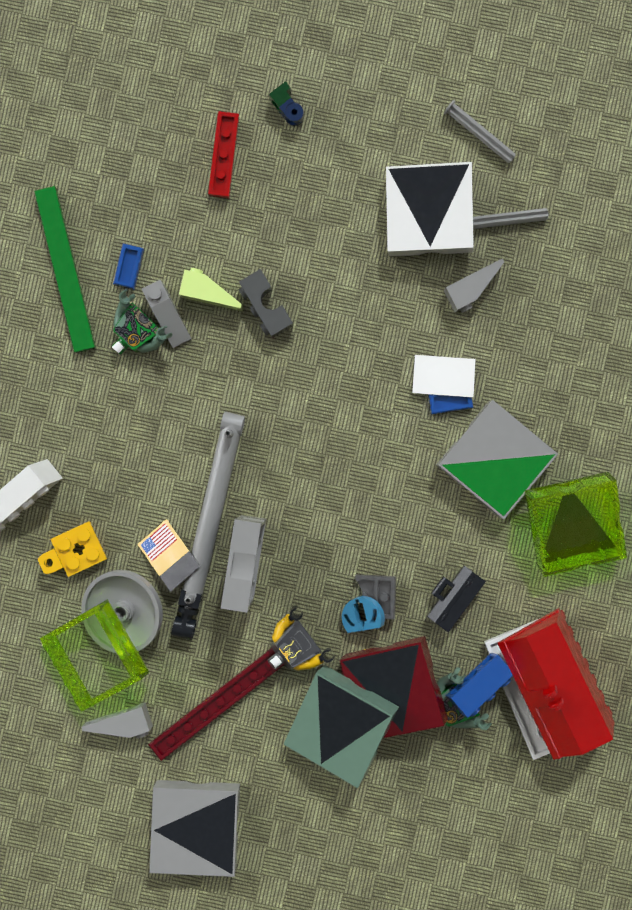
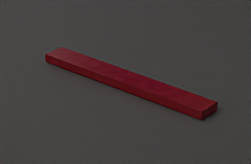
[148,648,284,761]

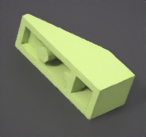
[179,268,243,311]

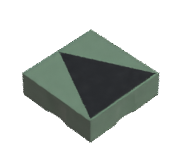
[284,665,399,788]

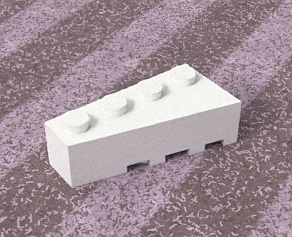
[0,459,63,532]

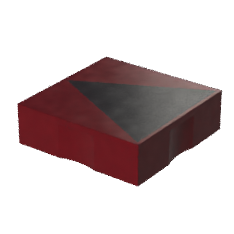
[340,636,448,738]

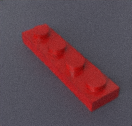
[208,111,240,199]

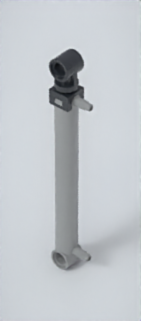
[171,412,245,640]

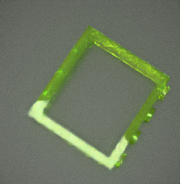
[39,599,150,712]

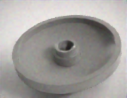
[81,570,163,654]

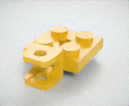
[38,521,107,577]

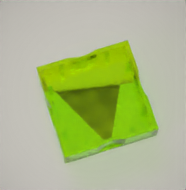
[525,472,627,577]

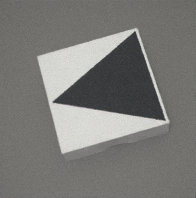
[386,162,473,256]

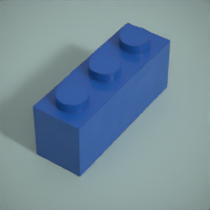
[445,653,513,718]

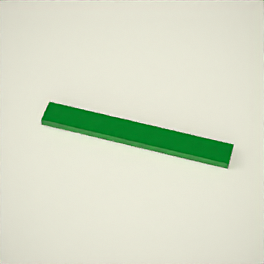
[34,186,96,353]

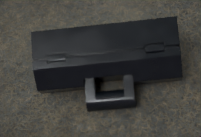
[426,565,486,633]

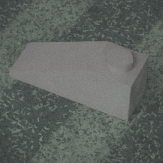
[444,258,504,313]
[142,280,191,348]
[81,702,153,738]

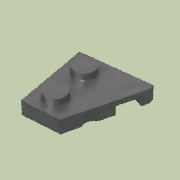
[355,574,396,619]

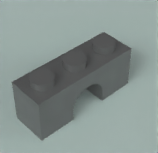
[238,269,294,338]

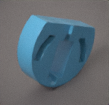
[342,596,385,633]

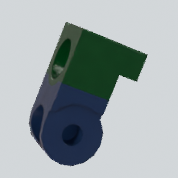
[269,81,304,126]

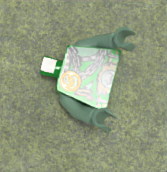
[112,289,172,355]
[437,667,492,730]

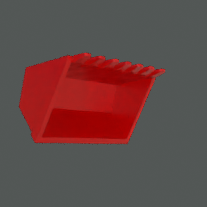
[497,608,615,760]

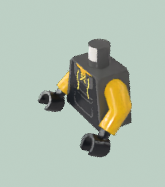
[267,605,335,671]

